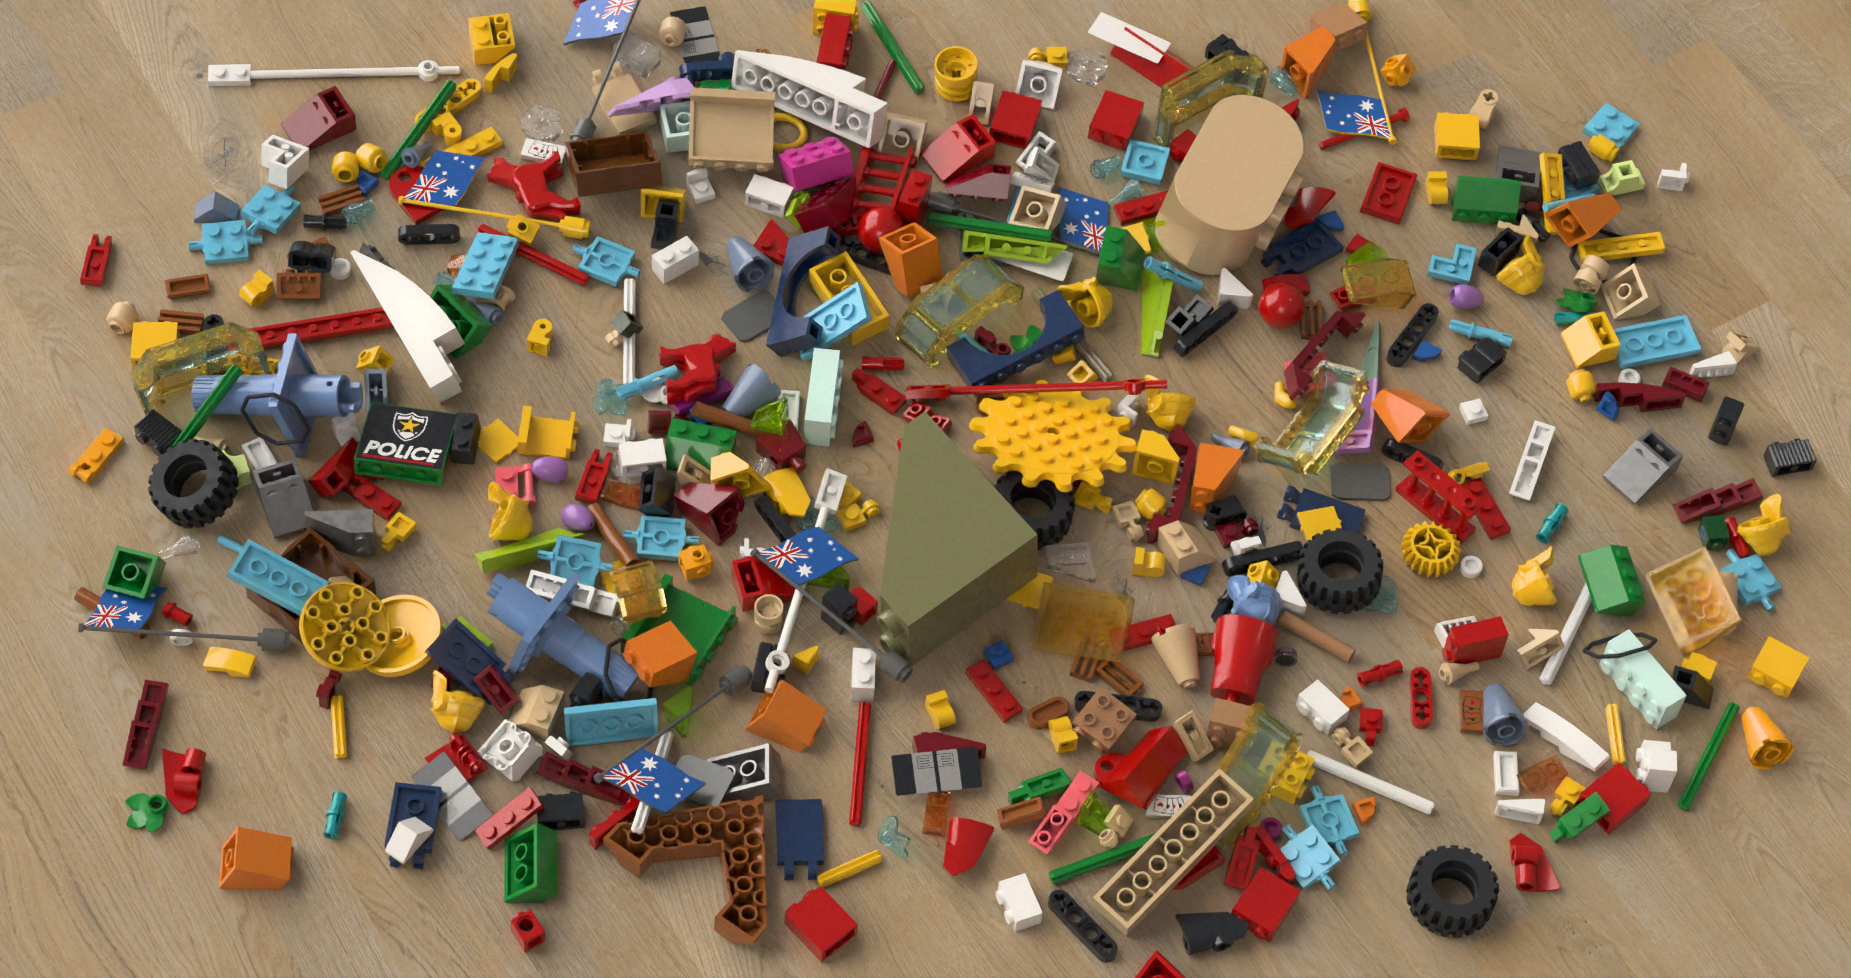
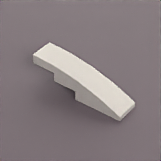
[1509,420,1555,501]
[526,569,621,618]
[1523,702,1610,771]

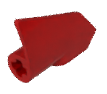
[1283,187,1336,230]
[162,748,206,815]
[943,818,994,877]
[1509,833,1561,892]

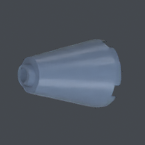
[726,236,775,292]
[722,364,781,418]
[1483,683,1529,746]

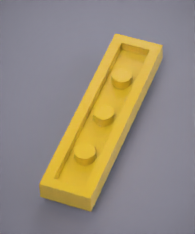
[420,126,503,169]
[1539,152,1565,235]
[1577,232,1665,263]

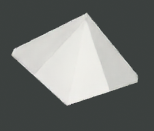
[1015,60,1063,109]

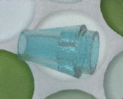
[1268,66,1298,96]
[1090,155,1121,179]
[342,199,375,224]

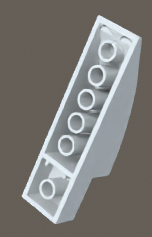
[731,50,888,148]
[350,250,465,404]

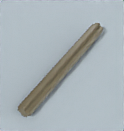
[1031,288,1114,382]

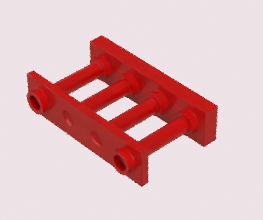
[849,145,917,214]
[1395,450,1484,545]

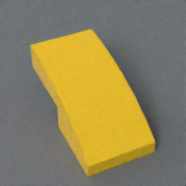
[484,53,518,94]
[203,647,257,677]

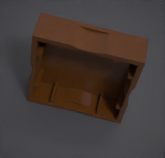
[565,131,663,197]
[246,527,376,644]

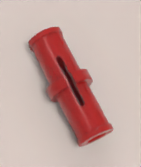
[1357,660,1403,687]

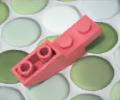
[1028,771,1100,855]

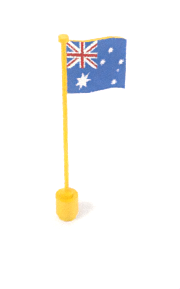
[1317,0,1397,145]
[398,150,591,240]

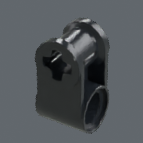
[1203,495,1247,531]

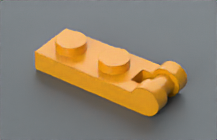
[68,428,124,484]

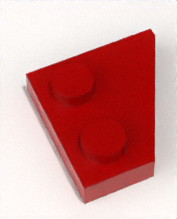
[753,219,789,267]

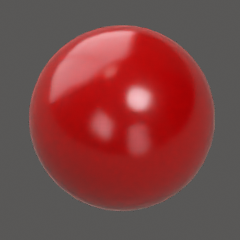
[858,207,904,253]
[1258,282,1305,329]

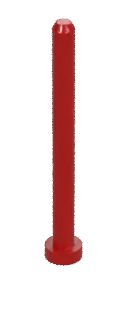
[1318,107,1410,150]

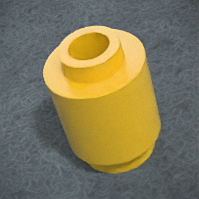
[1588,134,1620,162]

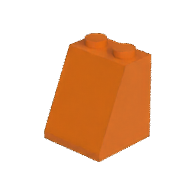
[1280,26,1336,99]
[1544,193,1622,248]
[879,222,943,297]
[1371,389,1450,443]
[1188,443,1243,513]
[623,620,697,687]
[745,680,827,752]
[219,827,294,889]

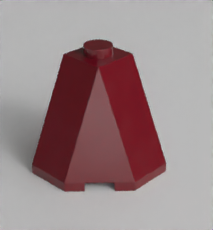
[673,482,745,546]

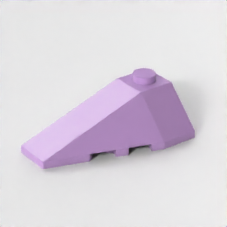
[608,76,695,117]

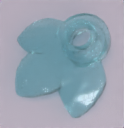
[593,379,634,415]
[798,497,839,533]
[1363,576,1398,614]
[878,816,910,858]

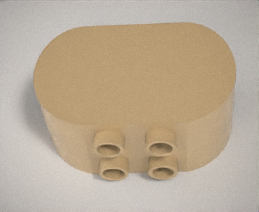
[1155,95,1304,275]

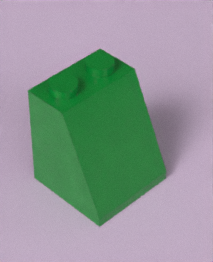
[1096,225,1145,291]

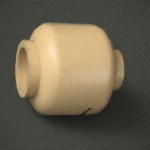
[658,16,687,47]
[106,301,139,334]

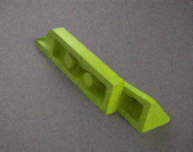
[962,230,1068,264]
[1141,261,1173,358]
[475,528,584,574]

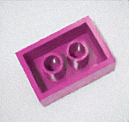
[778,137,854,191]

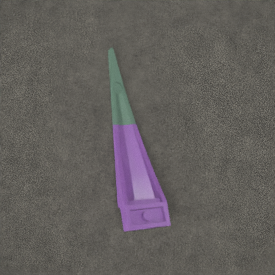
[1328,320,1380,455]

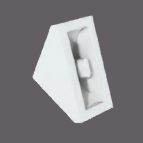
[1023,147,1060,182]
[1218,267,1253,309]
[1276,570,1307,618]
[385,817,433,865]

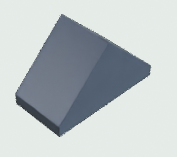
[194,191,239,223]
[364,368,388,413]

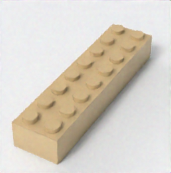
[1092,768,1254,936]

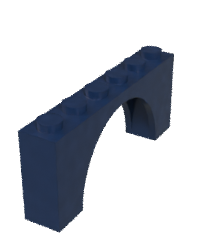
[766,227,841,356]
[946,290,1085,386]

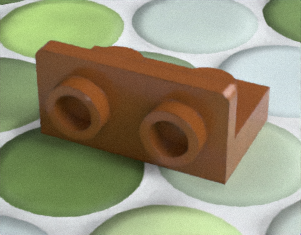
[277,269,322,300]

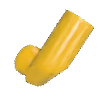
[1274,382,1297,410]
[1228,425,1260,448]

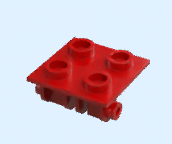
[424,733,489,782]

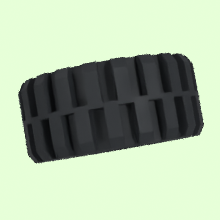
[148,439,239,529]
[994,471,1075,550]
[1297,528,1383,614]
[1406,845,1499,938]

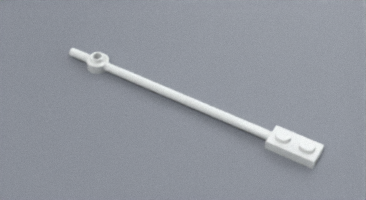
[208,60,460,87]
[764,468,847,693]

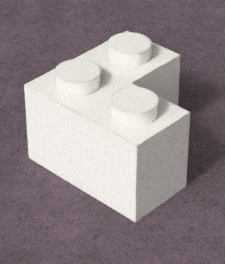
[261,135,309,189]
[1636,740,1677,793]

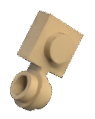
[1112,500,1143,541]
[1332,727,1373,768]
[1099,805,1134,848]

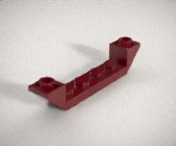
[1284,311,1366,401]
[1144,425,1197,544]

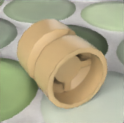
[1572,255,1610,295]
[754,594,783,635]

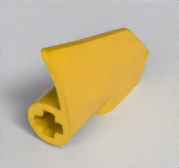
[763,468,811,517]

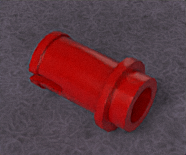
[162,602,193,627]

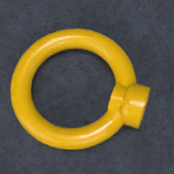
[773,113,808,152]

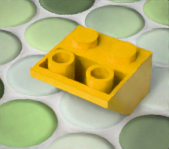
[468,13,515,65]
[1561,311,1621,369]

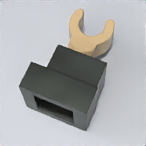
[605,310,644,347]

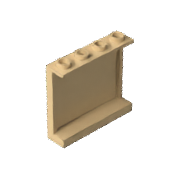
[688,88,775,172]

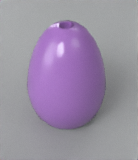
[1449,284,1484,309]
[531,456,568,483]
[561,503,595,532]

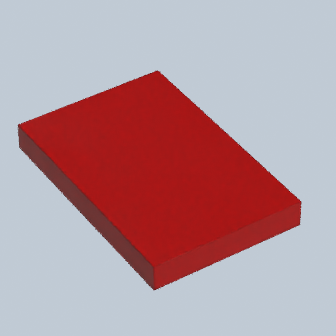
[1360,162,1418,225]

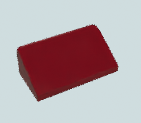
[473,664,521,715]

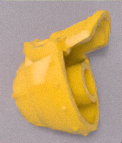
[1496,234,1546,295]
[1056,277,1113,329]
[1144,375,1196,432]
[488,482,533,541]
[1737,494,1791,556]
[1512,546,1557,606]
[430,670,486,733]

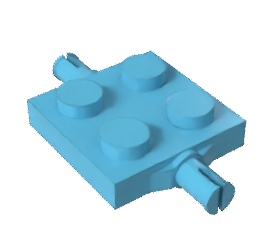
[241,185,301,236]
[188,220,263,265]
[572,236,641,287]
[623,515,699,561]
[537,535,614,587]
[1720,549,1782,612]
[1299,785,1359,857]
[1280,824,1342,891]

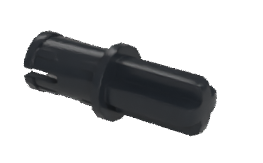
[1516,208,1550,243]
[303,214,347,231]
[1211,589,1234,623]

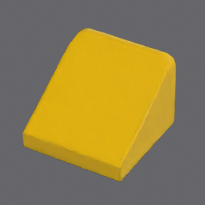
[1052,344,1076,365]
[1067,359,1099,383]
[792,646,819,675]

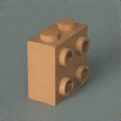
[1310,2,1367,53]
[1072,686,1137,754]

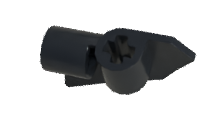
[1175,912,1249,955]

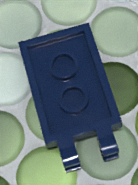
[1260,219,1344,276]
[1277,486,1366,534]
[424,618,514,705]
[384,782,442,870]
[775,799,824,880]

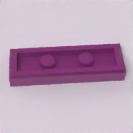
[670,376,734,416]

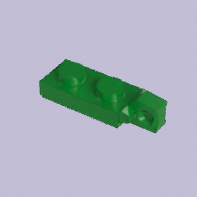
[1008,768,1072,805]
[1549,792,1610,843]

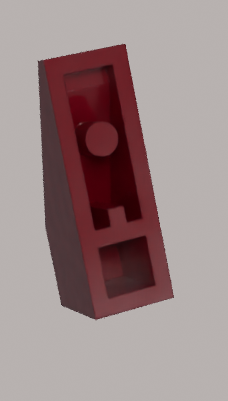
[912,732,987,759]

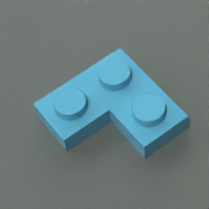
[1427,243,1477,285]

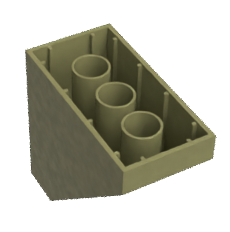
[876,412,1038,667]

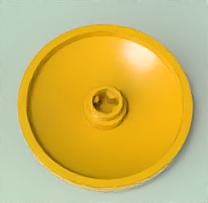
[365,595,443,677]

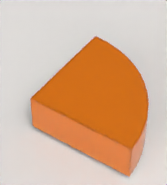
[1340,685,1363,712]
[1352,796,1376,825]

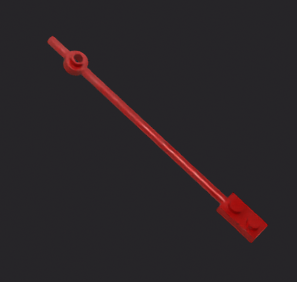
[906,379,1167,402]

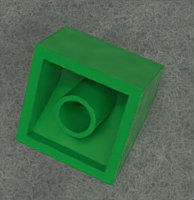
[102,545,166,599]

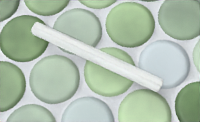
[623,278,635,385]
[1539,583,1592,685]
[631,731,674,834]
[1307,750,1434,814]

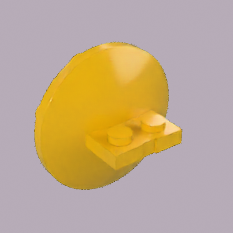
[299,582,391,672]

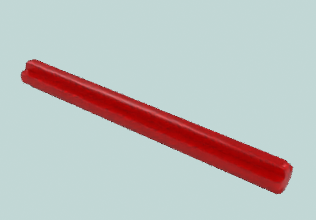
[476,224,590,286]
[849,702,871,826]

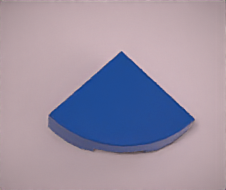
[358,170,379,197]
[1316,211,1345,232]
[1412,340,1442,361]
[1596,391,1619,421]
[1181,564,1211,587]

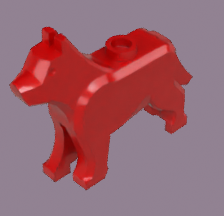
[487,151,581,221]
[659,334,736,405]

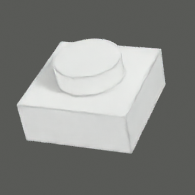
[1459,398,1488,425]
[545,735,573,761]

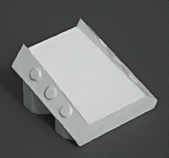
[477,719,543,782]

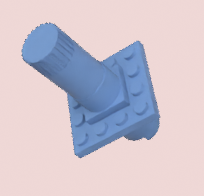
[191,334,363,457]
[486,572,639,702]

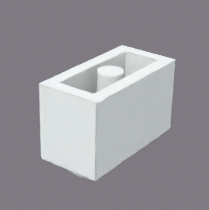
[745,174,794,219]
[652,236,699,284]
[619,438,667,478]
[851,648,876,702]
[1296,679,1350,736]
[996,873,1043,932]

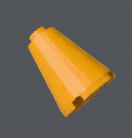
[1741,707,1794,770]

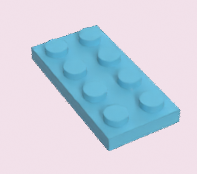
[452,232,519,299]
[799,282,872,361]
[1613,315,1701,369]
[226,539,329,616]
[564,698,658,747]

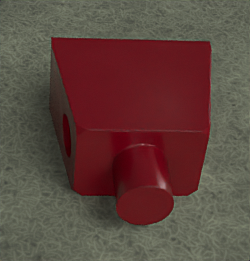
[756,419,807,473]

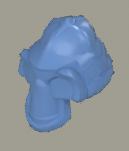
[1227,575,1283,625]

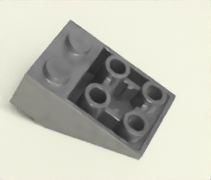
[1495,145,1540,201]
[1603,428,1683,505]
[252,458,313,539]

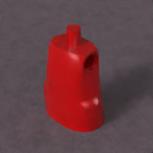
[1210,614,1279,706]

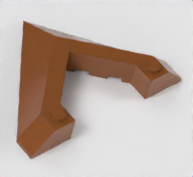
[603,795,767,945]

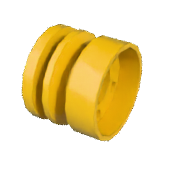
[934,46,978,102]

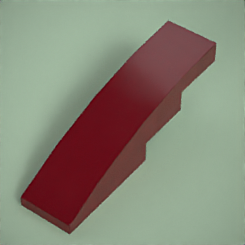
[1593,382,1686,412]
[1672,478,1763,524]
[122,680,169,770]
[535,751,630,806]

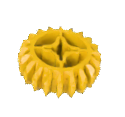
[1401,521,1461,578]

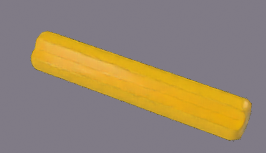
[331,695,347,759]
[1606,704,1626,766]
[817,850,882,888]

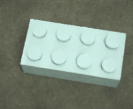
[660,101,690,153]
[804,348,844,447]
[1599,629,1687,730]

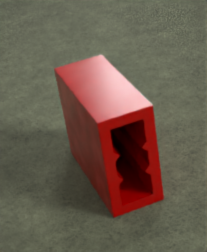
[989,90,1042,149]
[1088,90,1144,151]
[897,169,932,226]
[1442,616,1509,664]
[1576,762,1651,835]
[1231,867,1301,943]
[784,886,858,963]

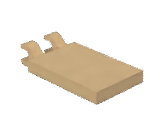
[592,62,657,135]

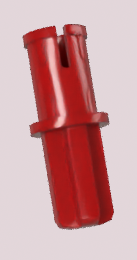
[862,355,905,372]
[1725,517,1751,558]

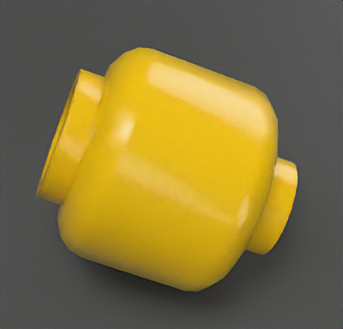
[356,143,387,173]
[332,151,360,183]
[1566,369,1597,402]
[1134,488,1167,521]

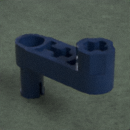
[679,52,735,87]

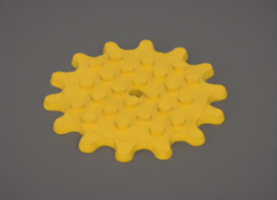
[969,380,1137,492]

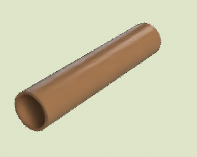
[1278,610,1356,663]

